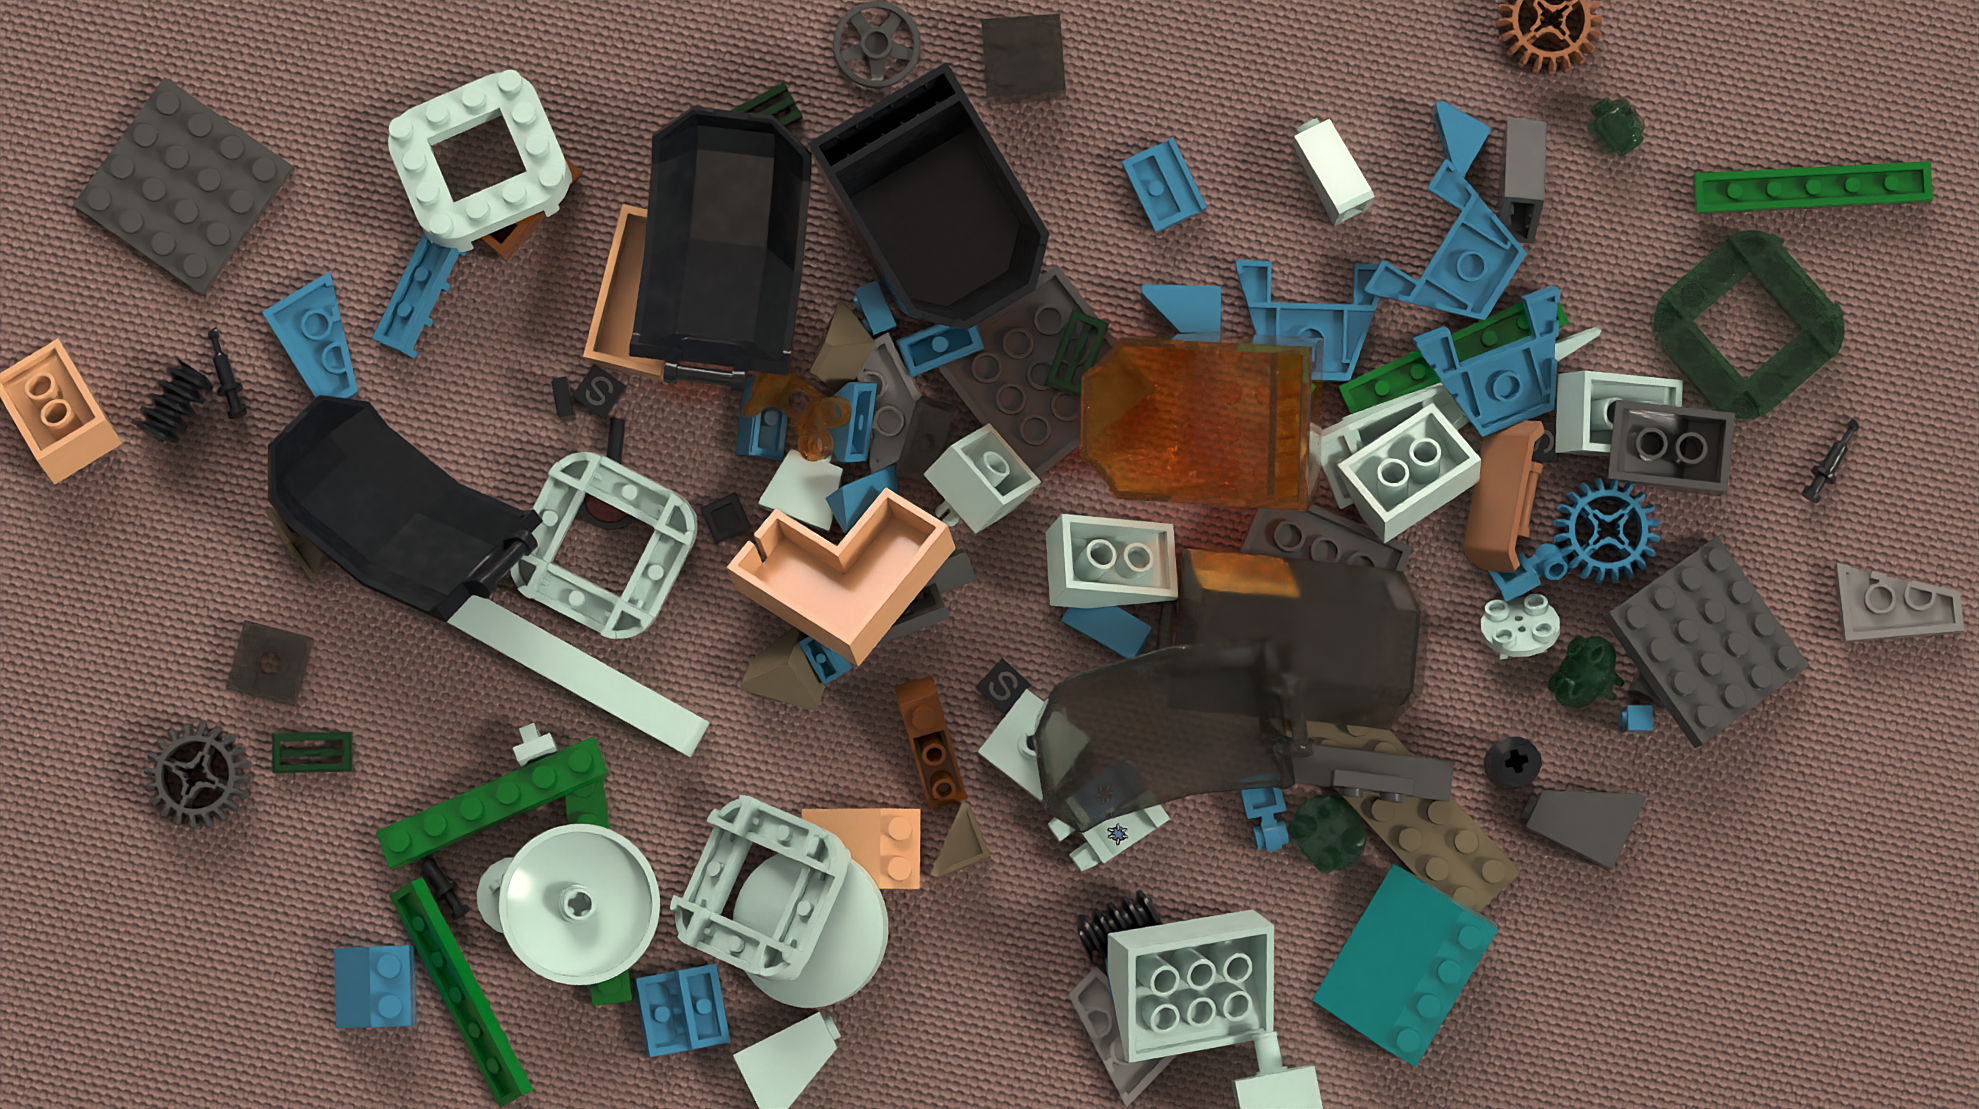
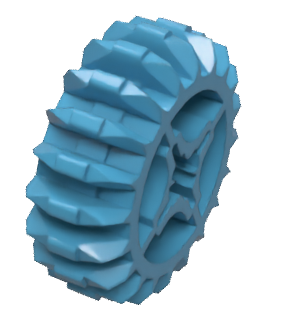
[1552,478,1660,584]

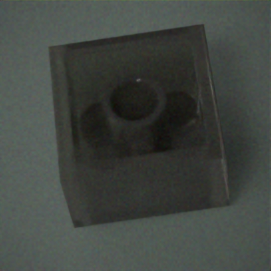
[981,13,1066,105]

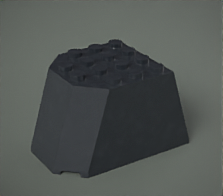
[807,62,1050,331]

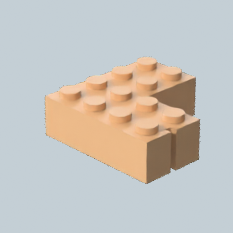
[583,204,665,381]
[726,488,956,667]

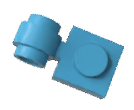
[1487,543,1568,602]
[1238,772,1289,852]

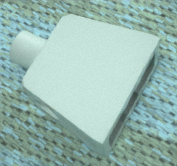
[758,434,844,535]

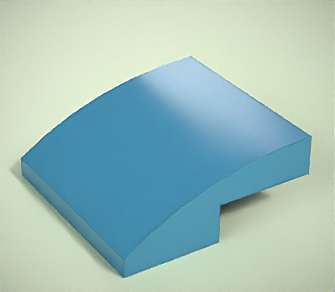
[633,964,730,1058]

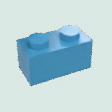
[852,280,897,338]
[799,636,853,685]
[1617,705,1653,733]

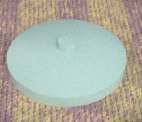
[498,824,660,985]
[733,853,888,1008]

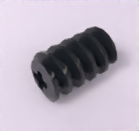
[131,356,214,444]
[1484,736,1542,789]
[1077,890,1162,964]

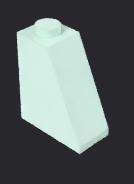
[1292,118,1375,226]
[733,1012,841,1109]

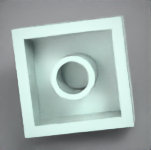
[923,423,1041,534]
[978,689,1090,803]
[1231,1031,1323,1109]

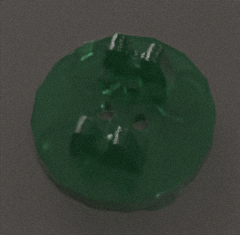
[1548,636,1625,710]
[1289,795,1366,873]

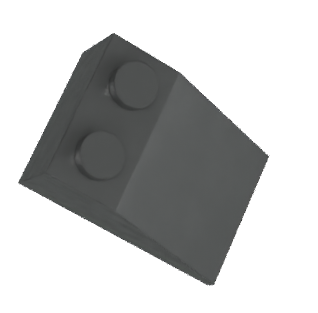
[1607,400,1735,496]

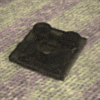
[226,620,314,707]

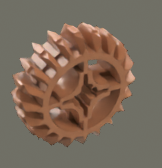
[1496,0,1603,76]

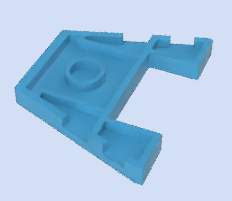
[1364,159,1527,321]
[1235,260,1380,383]
[1412,285,1560,437]

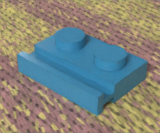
[1121,137,1207,234]

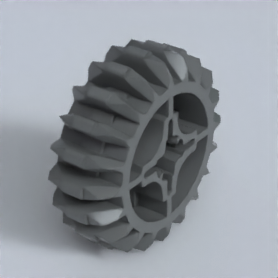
[144,722,253,830]

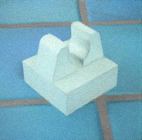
[513,723,559,768]

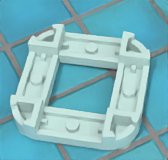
[388,70,572,252]
[510,452,697,639]
[670,795,851,981]

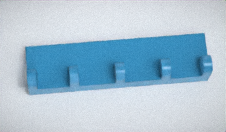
[372,233,467,359]

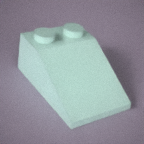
[1555,371,1683,457]
[1045,514,1178,609]

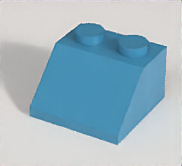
[334,945,417,1028]

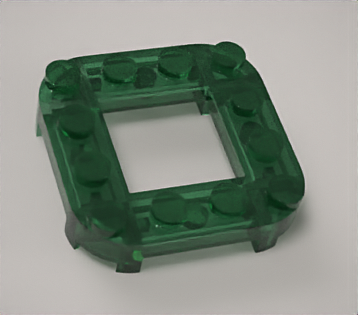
[1650,230,1845,423]

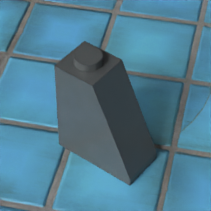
[1496,118,1547,244]
[1520,791,1647,870]

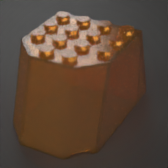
[1080,332,1324,511]

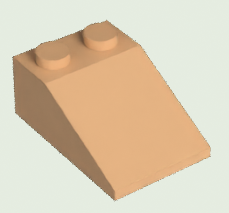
[0,338,122,485]
[802,808,921,890]

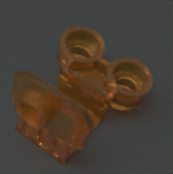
[742,371,852,462]

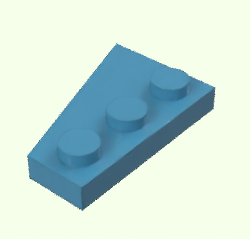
[262,272,359,399]

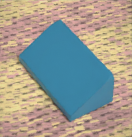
[896,324,984,377]
[736,376,792,460]
[825,465,899,533]

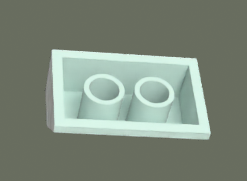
[1337,403,1481,544]

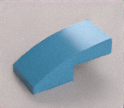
[1061,606,1154,663]

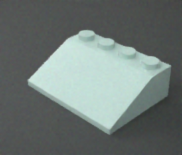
[1108,909,1274,1063]

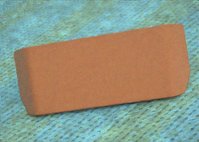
[1463,420,1545,573]

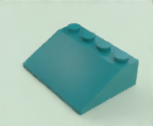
[1312,863,1498,1067]

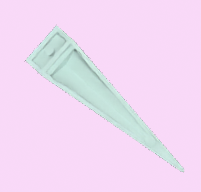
[1308,327,1601,509]

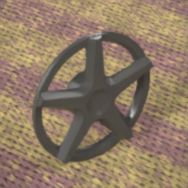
[833,1,921,89]

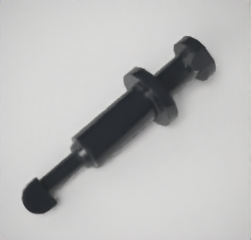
[208,327,247,419]
[1801,418,1859,503]
[420,856,470,920]

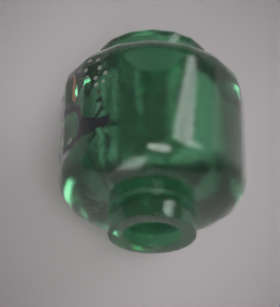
[1586,96,1645,157]

